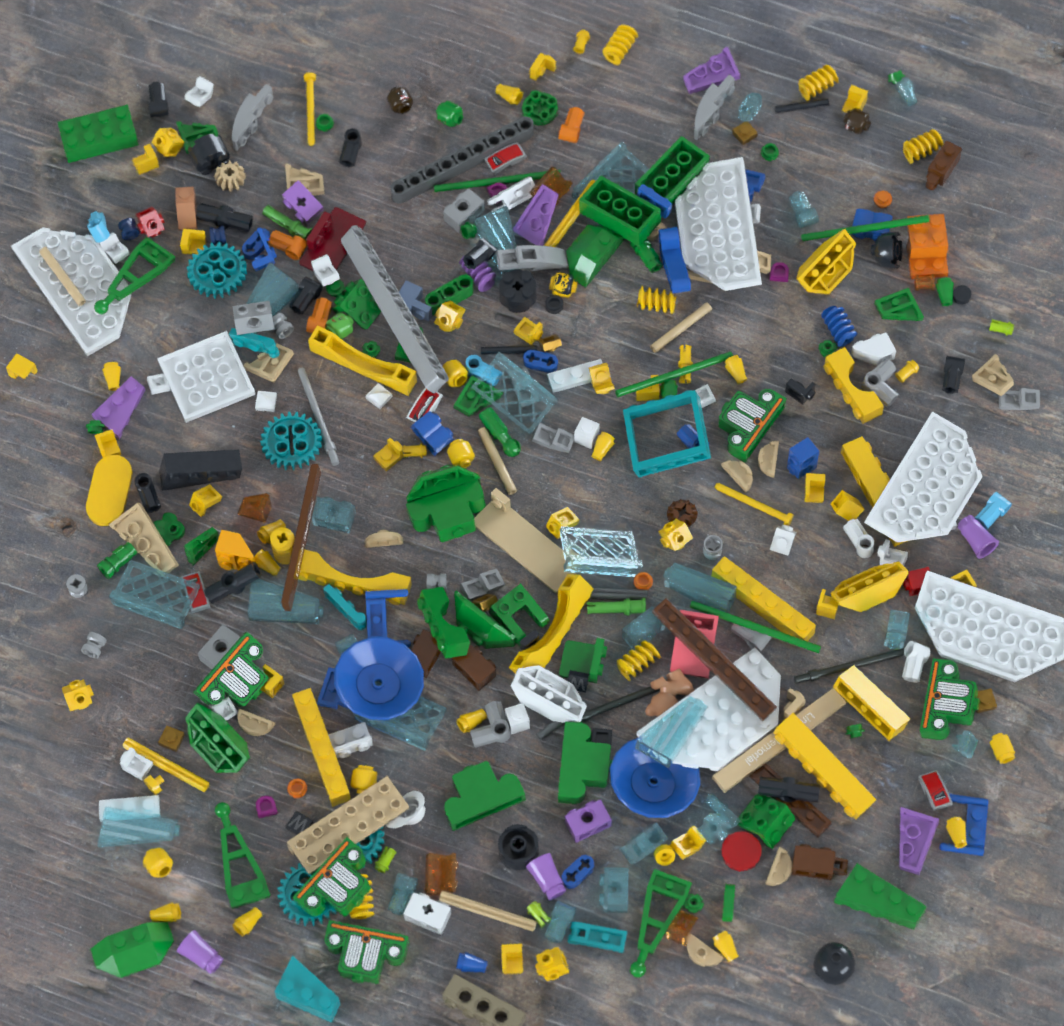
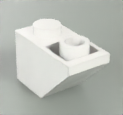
[851,333,896,366]

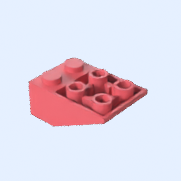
[670,610,719,678]

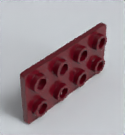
[299,207,366,272]

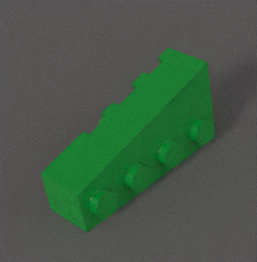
[834,863,927,930]

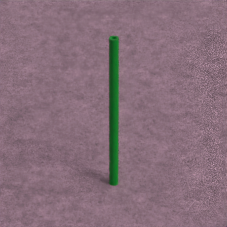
[434,169,561,192]
[801,215,930,242]
[615,351,733,397]
[690,600,821,654]

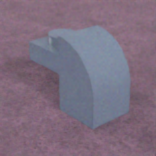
[399,280,432,322]

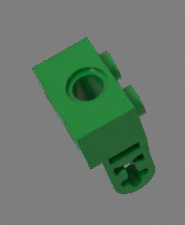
[488,583,550,646]

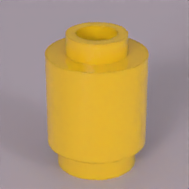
[989,733,1015,764]

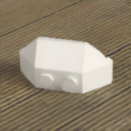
[511,666,587,723]

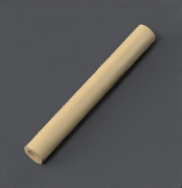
[39,247,86,306]
[650,302,712,353]
[478,427,517,495]

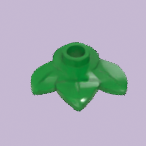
[153,512,185,546]

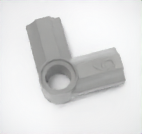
[862,359,898,407]
[470,701,511,748]

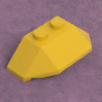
[796,229,856,295]
[831,561,908,612]

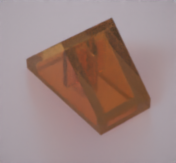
[237,493,272,523]
[667,910,698,946]

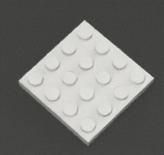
[157,331,256,423]

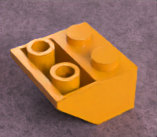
[215,530,255,570]

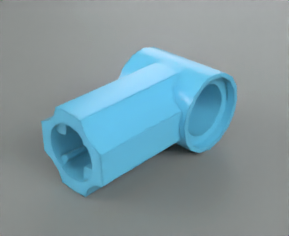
[87,211,110,243]
[465,355,502,387]
[975,492,1012,530]

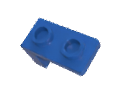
[251,227,277,272]

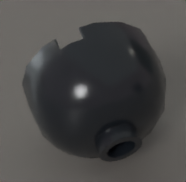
[871,231,903,269]
[814,942,855,985]

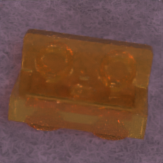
[529,167,573,206]
[425,853,458,896]

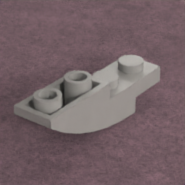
[694,75,735,140]
[232,84,273,152]
[496,245,568,271]

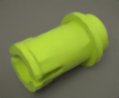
[989,319,1014,336]
[374,846,397,874]
[526,901,551,928]

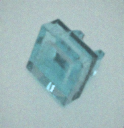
[952,730,978,758]

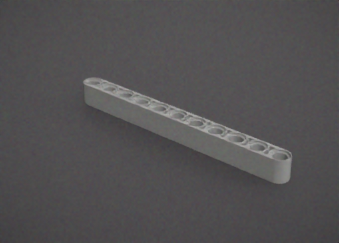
[341,225,448,393]

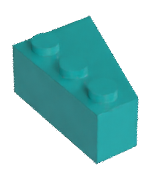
[274,955,341,1023]

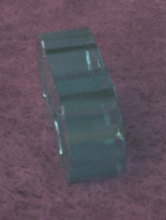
[738,93,762,121]

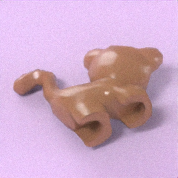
[645,669,695,717]

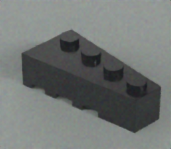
[159,449,242,491]

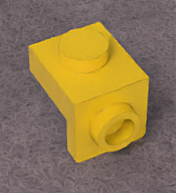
[513,317,543,345]
[670,826,706,860]

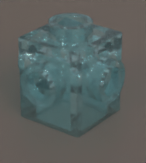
[697,812,732,845]

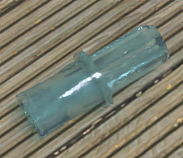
[704,793,740,828]

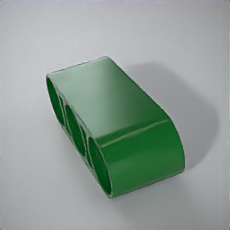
[425,274,474,315]

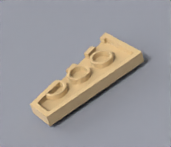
[109,503,179,576]

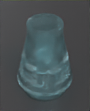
[896,78,918,106]

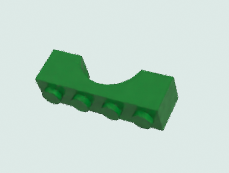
[417,587,470,659]

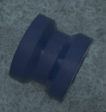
[118,218,140,240]
[209,226,227,245]

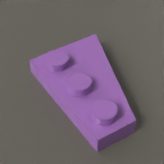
[683,46,740,94]
[512,184,559,246]
[899,807,939,875]

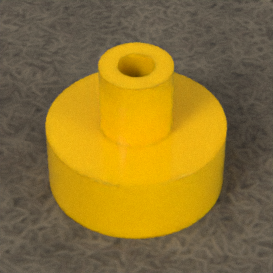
[143,775,164,795]
[654,844,675,866]

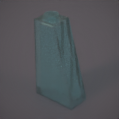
[474,206,521,276]
[246,263,298,334]
[663,563,737,613]
[248,579,324,624]
[635,696,707,768]
[97,806,181,847]

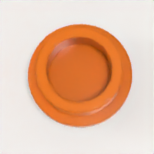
[874,191,892,209]
[634,572,653,590]
[287,779,307,798]

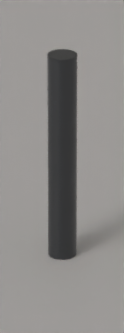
[775,98,829,114]
[481,345,537,355]

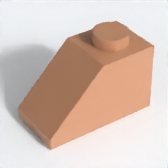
[175,187,197,231]

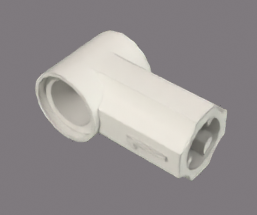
[843,519,874,558]
[902,641,930,683]

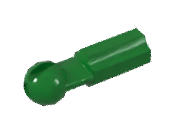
[479,407,521,457]

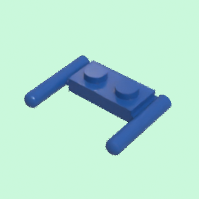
[365,589,411,648]
[939,794,989,856]

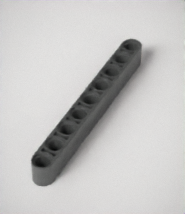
[391,117,534,204]

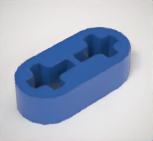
[242,228,270,260]
[523,350,558,373]
[562,855,594,889]

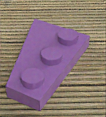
[92,377,145,440]

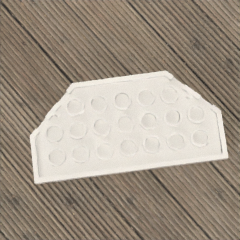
[675,157,762,291]
[11,228,132,357]
[864,412,982,542]
[915,571,1064,682]
[636,648,781,771]

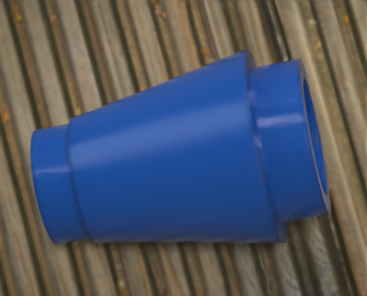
[456,952,487,973]

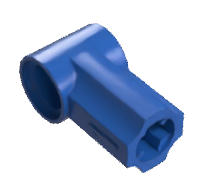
[677,424,709,461]

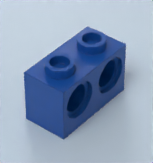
[787,437,819,479]

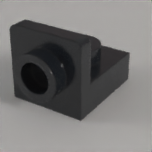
[785,379,816,405]

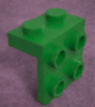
[332,279,382,330]
[559,638,607,684]
[736,794,796,849]

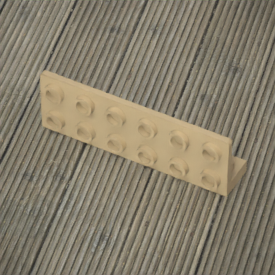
[474,488,582,593]
[287,776,409,874]

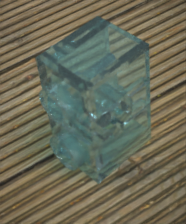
[312,497,356,534]
[622,606,665,650]
[884,610,910,650]
[619,823,668,864]
[599,867,629,913]

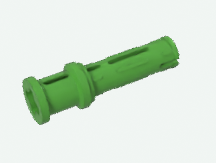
[262,205,313,240]
[587,598,646,616]

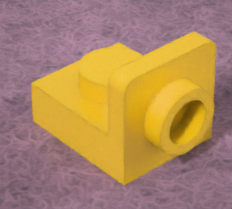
[530,53,556,81]
[588,363,615,394]
[373,438,403,471]
[189,484,222,517]
[546,507,580,539]

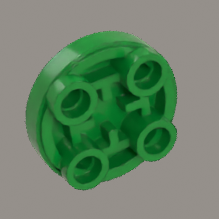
[522,90,558,126]

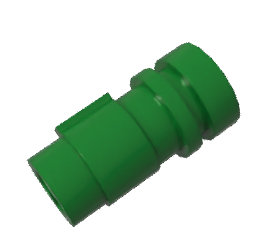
[630,238,663,273]
[97,542,137,579]

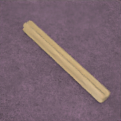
[439,891,537,931]

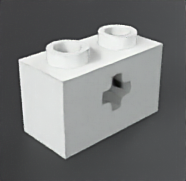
[404,892,451,935]

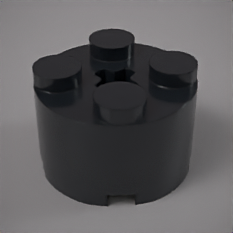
[188,134,230,175]
[499,270,537,313]
[498,824,539,870]

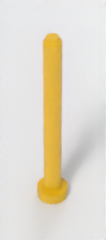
[303,72,316,146]
[714,483,794,526]

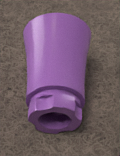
[958,515,999,559]
[526,853,566,900]
[177,930,224,974]

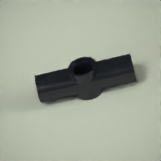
[196,203,253,232]
[204,562,262,604]
[758,776,820,803]

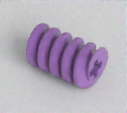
[459,257,496,292]

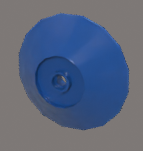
[334,637,424,720]
[610,738,700,818]

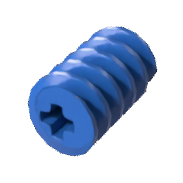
[821,306,858,347]

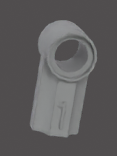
[731,616,772,652]

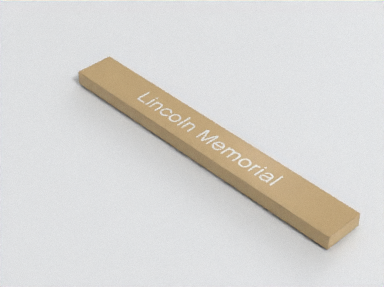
[712,688,846,793]

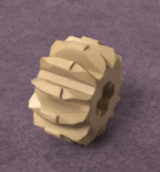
[214,160,246,192]

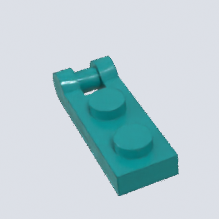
[229,328,280,358]
[323,584,367,631]
[567,921,627,953]

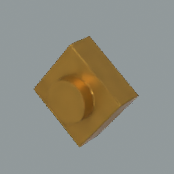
[732,120,758,145]
[539,334,562,352]
[472,594,498,612]
[976,688,997,713]
[158,725,185,752]

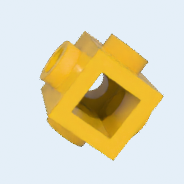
[152,128,185,157]
[434,301,466,332]
[658,519,693,551]
[62,679,94,712]
[535,947,570,981]

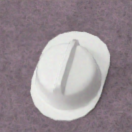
[385,791,426,828]

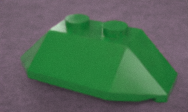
[566,225,625,288]
[406,464,481,503]
[454,590,516,649]
[185,703,250,773]
[90,922,174,978]

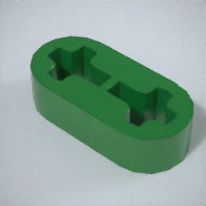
[722,884,735,922]

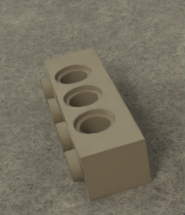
[442,974,526,1026]

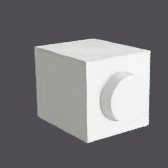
[574,417,599,449]
[505,703,530,734]

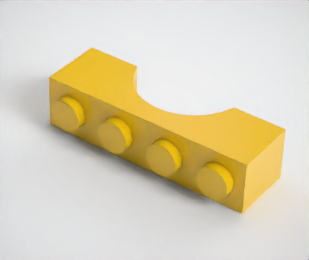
[824,347,884,424]

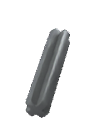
[590,587,648,601]

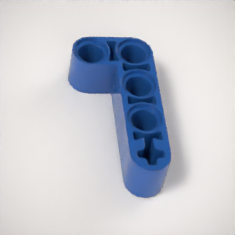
[658,227,691,294]

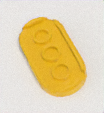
[86,455,133,526]

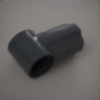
[148,81,169,118]
[339,128,362,168]
[463,237,498,269]
[289,277,323,315]
[942,356,965,394]
[135,473,162,513]

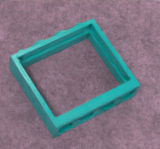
[623,390,711,478]

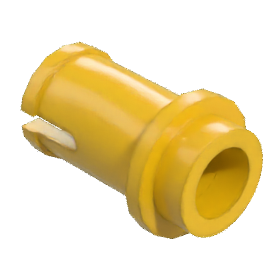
[573,30,590,54]
[895,360,919,383]
[403,443,427,458]

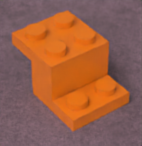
[906,214,949,279]

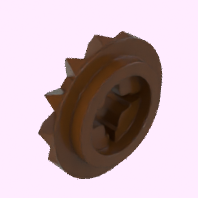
[667,499,698,527]

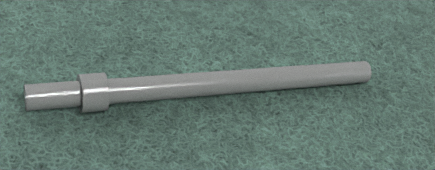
[298,368,340,466]

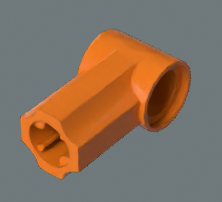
[559,107,584,144]
[268,230,307,260]
[306,298,332,333]

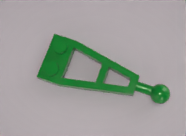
[94,237,175,315]
[215,802,271,909]
[630,869,692,978]

